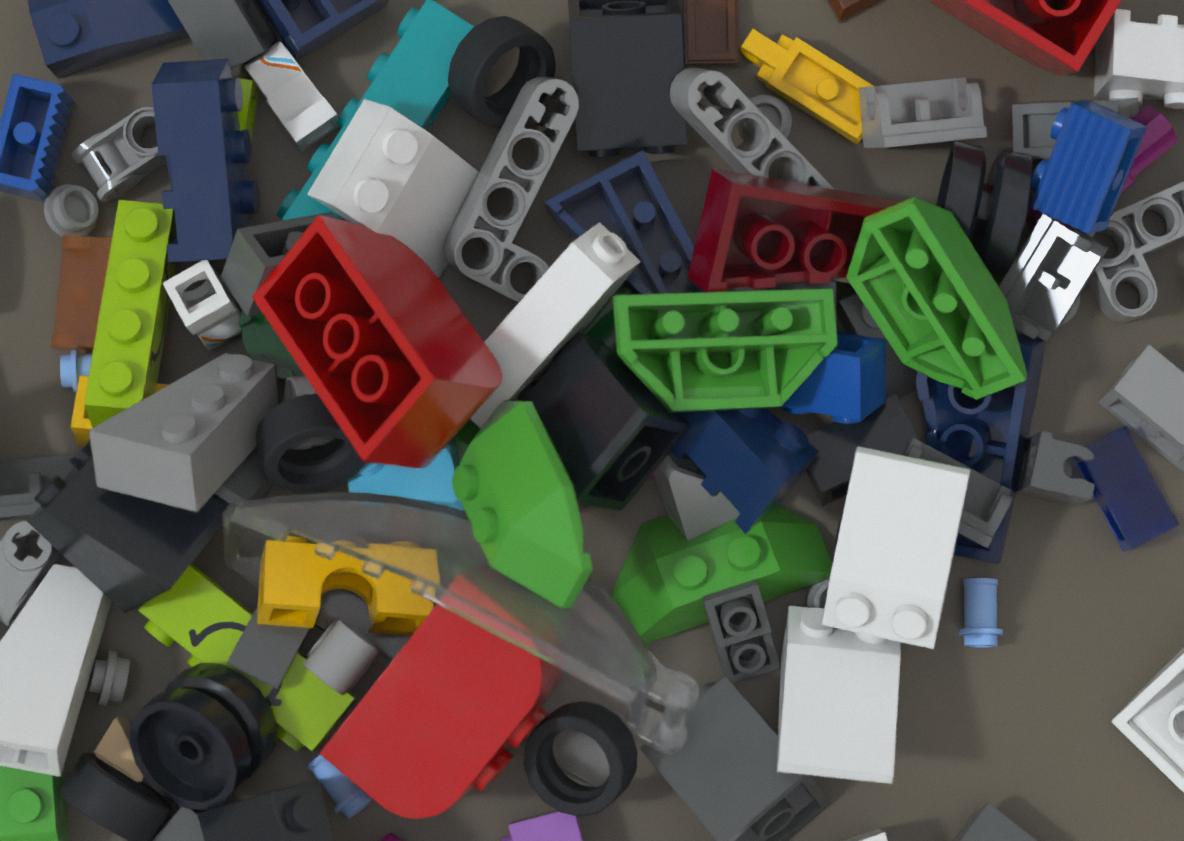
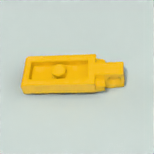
[739,29,873,144]

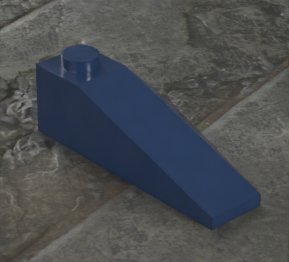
[28,0,264,79]
[916,333,1046,564]

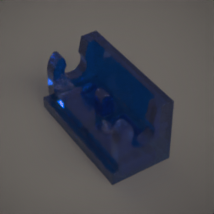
[1073,425,1179,552]

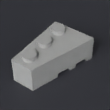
[89,353,279,512]

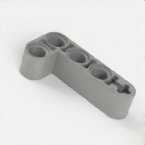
[670,67,834,189]
[443,77,579,302]
[1087,181,1184,323]

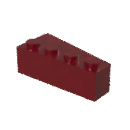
[688,168,904,293]

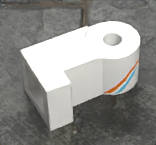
[244,41,339,152]
[162,260,242,351]

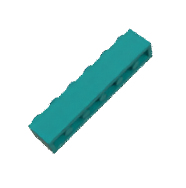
[277,0,474,222]

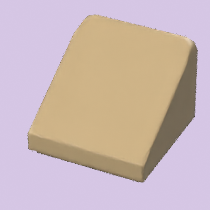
[94,716,146,782]

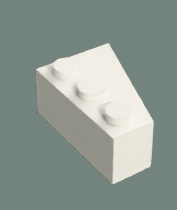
[1094,9,1184,109]

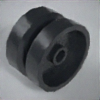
[936,141,1033,276]
[129,663,278,810]

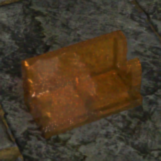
[51,235,112,352]

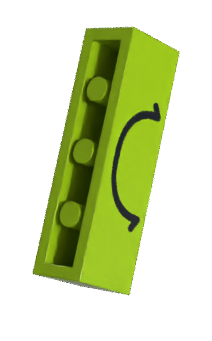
[84,200,177,428]
[138,563,359,752]

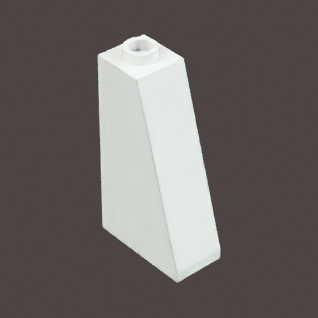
[471,222,640,429]
[0,564,112,777]

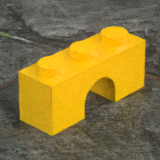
[257,536,435,636]

